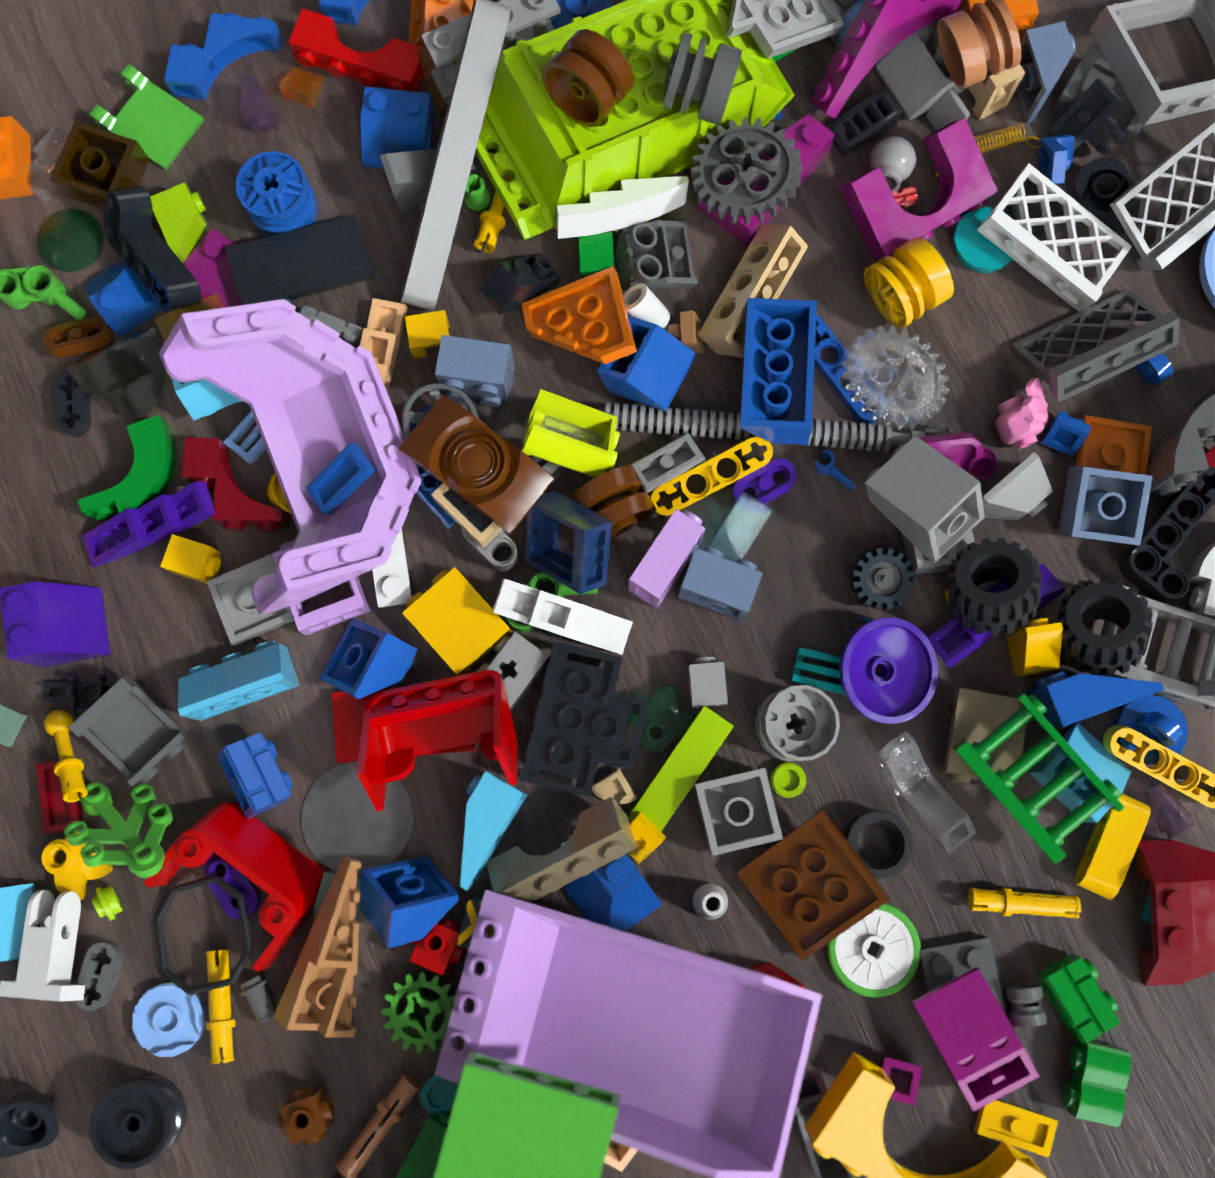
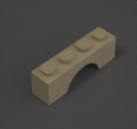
[487,797,637,903]

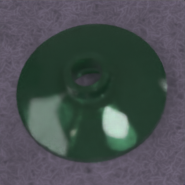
[37,209,104,272]

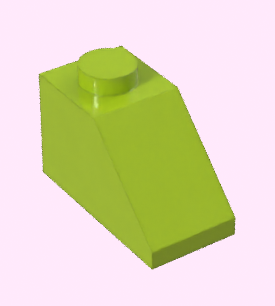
[150,182,207,263]

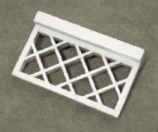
[977,164,1132,312]

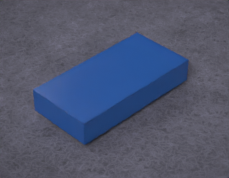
[305,443,376,515]

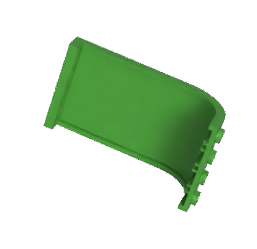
[434,1051,620,1178]

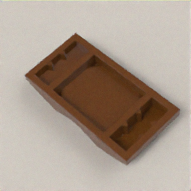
[398,395,554,535]

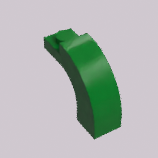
[78,414,177,521]

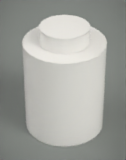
[623,283,670,330]

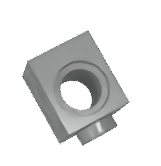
[687,657,728,709]

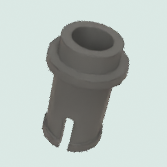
[239,975,276,1025]

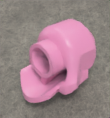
[995,377,1048,449]

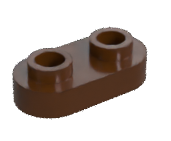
[42,317,113,358]

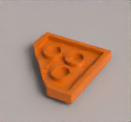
[521,266,637,364]

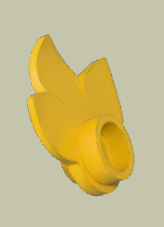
[41,828,113,900]

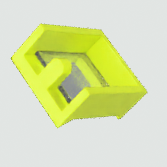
[521,389,620,477]

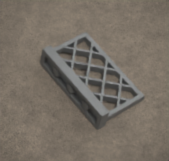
[1012,289,1179,403]

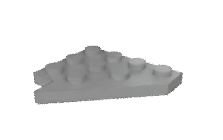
[726,0,845,59]

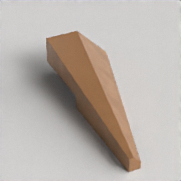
[273,856,361,1038]

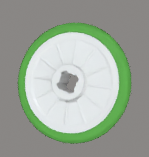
[827,903,921,997]

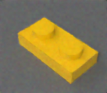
[974,1099,1058,1158]

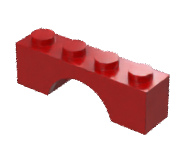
[288,8,424,92]

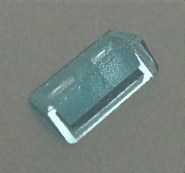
[709,492,773,562]

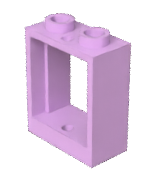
[629,509,706,609]
[272,541,370,635]

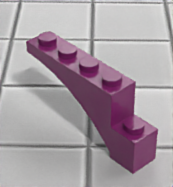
[810,0,962,118]

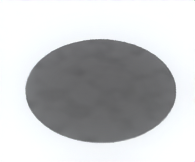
[301,762,413,875]

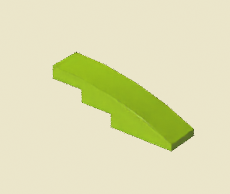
[628,706,734,831]

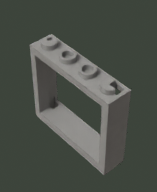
[1090,0,1215,126]

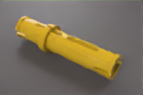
[967,887,1081,919]
[205,949,235,1064]

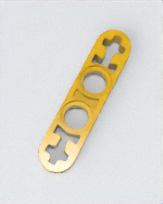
[651,436,773,516]
[1103,725,1215,808]

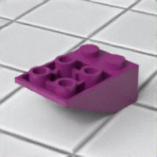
[912,967,1040,1112]

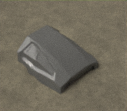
[616,220,698,292]

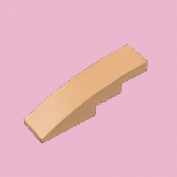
[360,298,407,393]

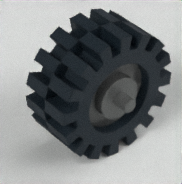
[849,546,916,610]

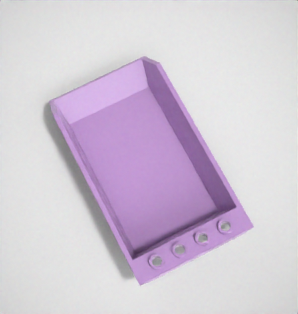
[434,890,822,1178]

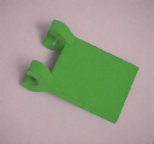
[89,64,204,170]

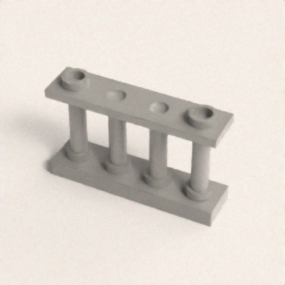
[421,0,561,105]
[1083,585,1215,712]

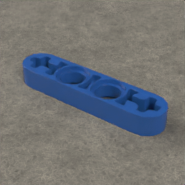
[814,314,885,425]

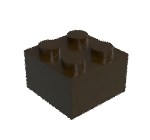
[49,121,150,210]

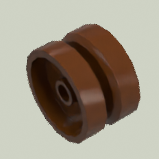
[542,29,634,127]
[569,465,657,540]

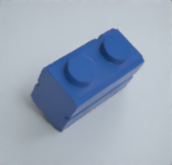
[217,732,292,819]

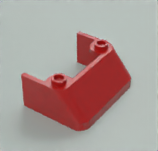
[357,670,517,812]
[143,801,327,972]

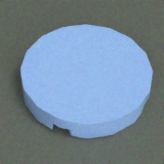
[132,982,206,1057]

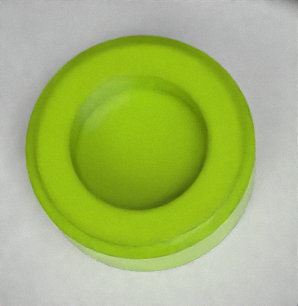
[770,763,806,798]

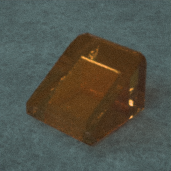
[279,67,325,107]

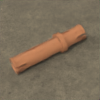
[336,1073,422,1178]

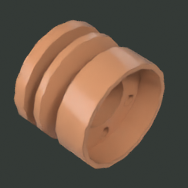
[937,0,1022,90]

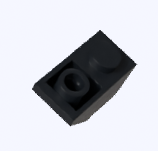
[479,253,560,315]

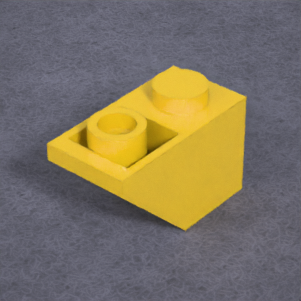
[1006,618,1063,677]

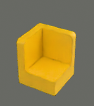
[405,310,449,359]

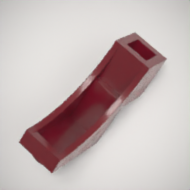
[181,437,290,533]

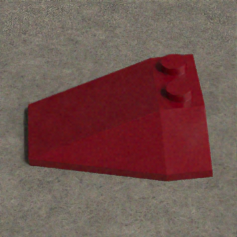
[1136,839,1215,986]

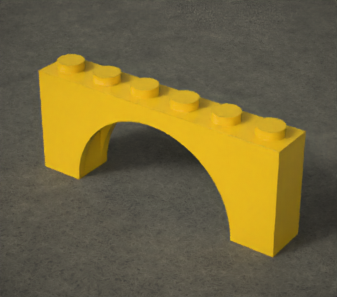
[804,1052,1047,1178]

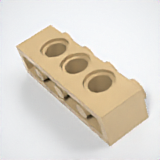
[698,224,808,358]

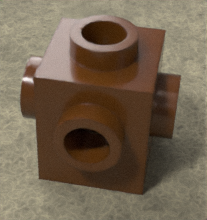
[278,1086,335,1146]

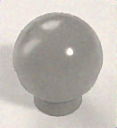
[870,136,916,192]

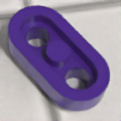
[732,459,797,511]
[203,854,261,919]

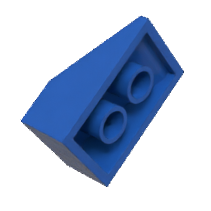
[1026,671,1164,731]

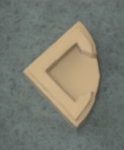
[592,769,637,804]

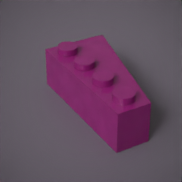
[697,114,835,247]

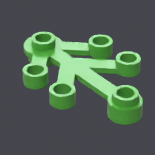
[64,783,173,878]

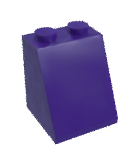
[0,581,111,668]

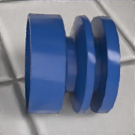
[236,151,318,237]

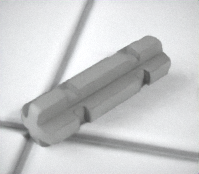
[299,306,363,345]

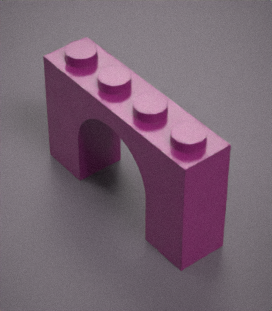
[839,118,998,259]

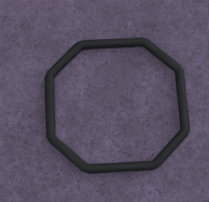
[154,875,253,995]

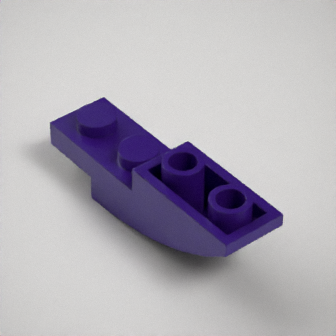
[928,564,1066,669]

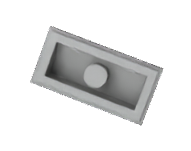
[631,433,706,493]

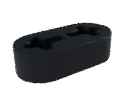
[53,372,91,437]

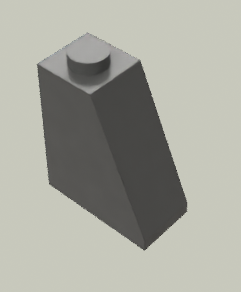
[380,148,477,214]

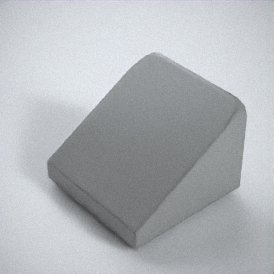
[926,88,970,131]

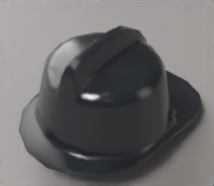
[1075,158,1140,235]
[0,1091,60,1158]

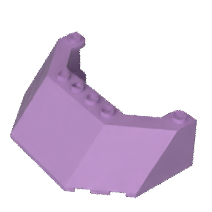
[159,299,422,615]

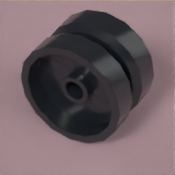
[89,1074,187,1169]

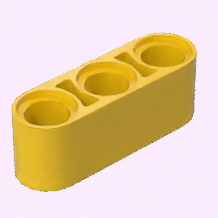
[1075,793,1151,900]

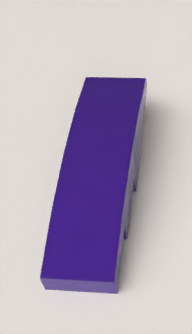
[82,481,216,567]

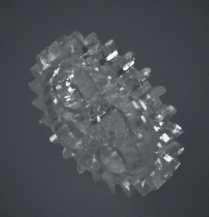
[842,326,950,430]

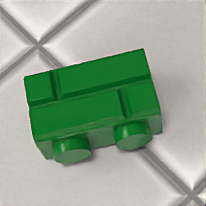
[1036,954,1120,1044]

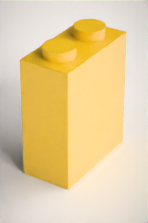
[402,567,512,676]

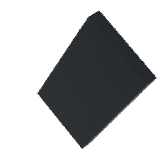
[225,214,374,305]

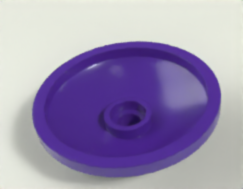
[839,618,938,724]

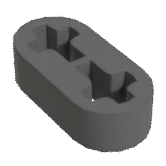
[75,941,123,1011]

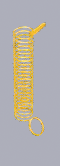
[935,123,1040,178]

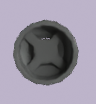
[1005,984,1047,1027]

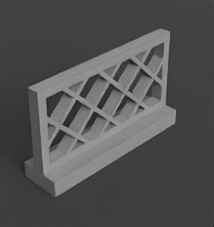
[1110,122,1215,272]

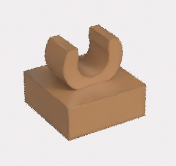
[666,310,704,354]

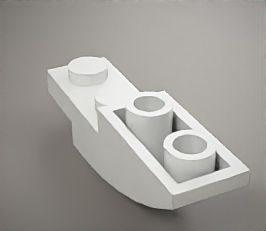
[492,578,633,655]

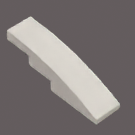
[556,176,689,239]

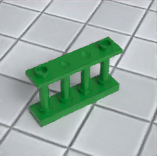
[953,693,1125,865]

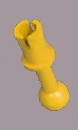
[474,176,513,253]
[44,710,88,802]

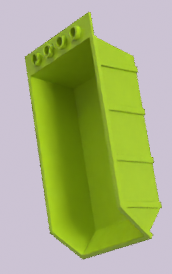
[447,0,795,240]

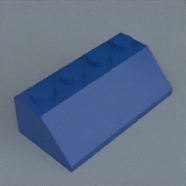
[740,298,817,445]

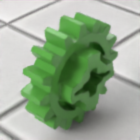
[381,970,456,1054]

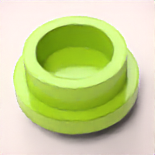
[92,885,123,921]

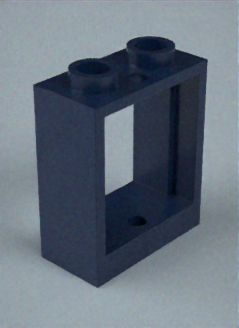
[525,491,612,595]

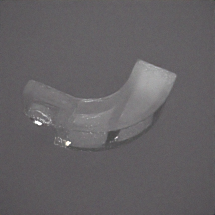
[877,731,976,855]

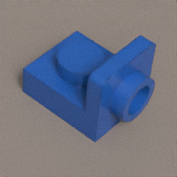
[1037,134,1075,184]

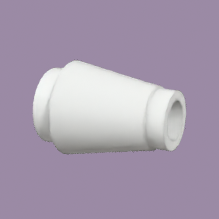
[693,884,728,920]

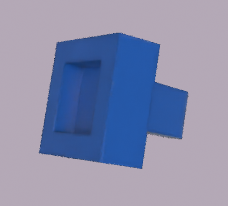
[1042,411,1091,457]

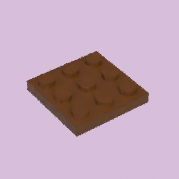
[737,809,890,961]

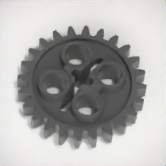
[691,117,802,225]

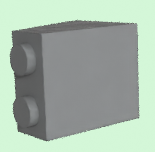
[865,436,985,565]

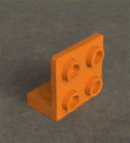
[409,0,474,47]

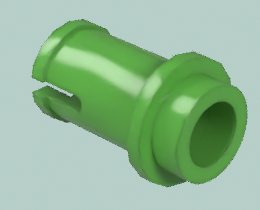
[464,175,490,211]

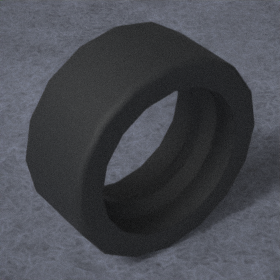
[843,810,914,879]

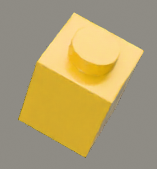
[160,534,221,584]

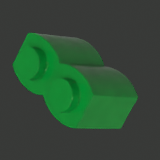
[1063,1041,1131,1127]

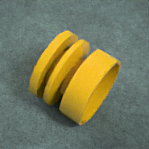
[864,237,954,329]

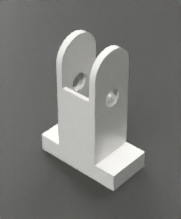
[0,890,85,1001]

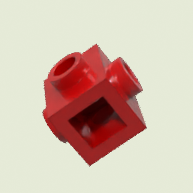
[409,918,467,977]

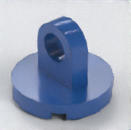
[1114,695,1188,765]

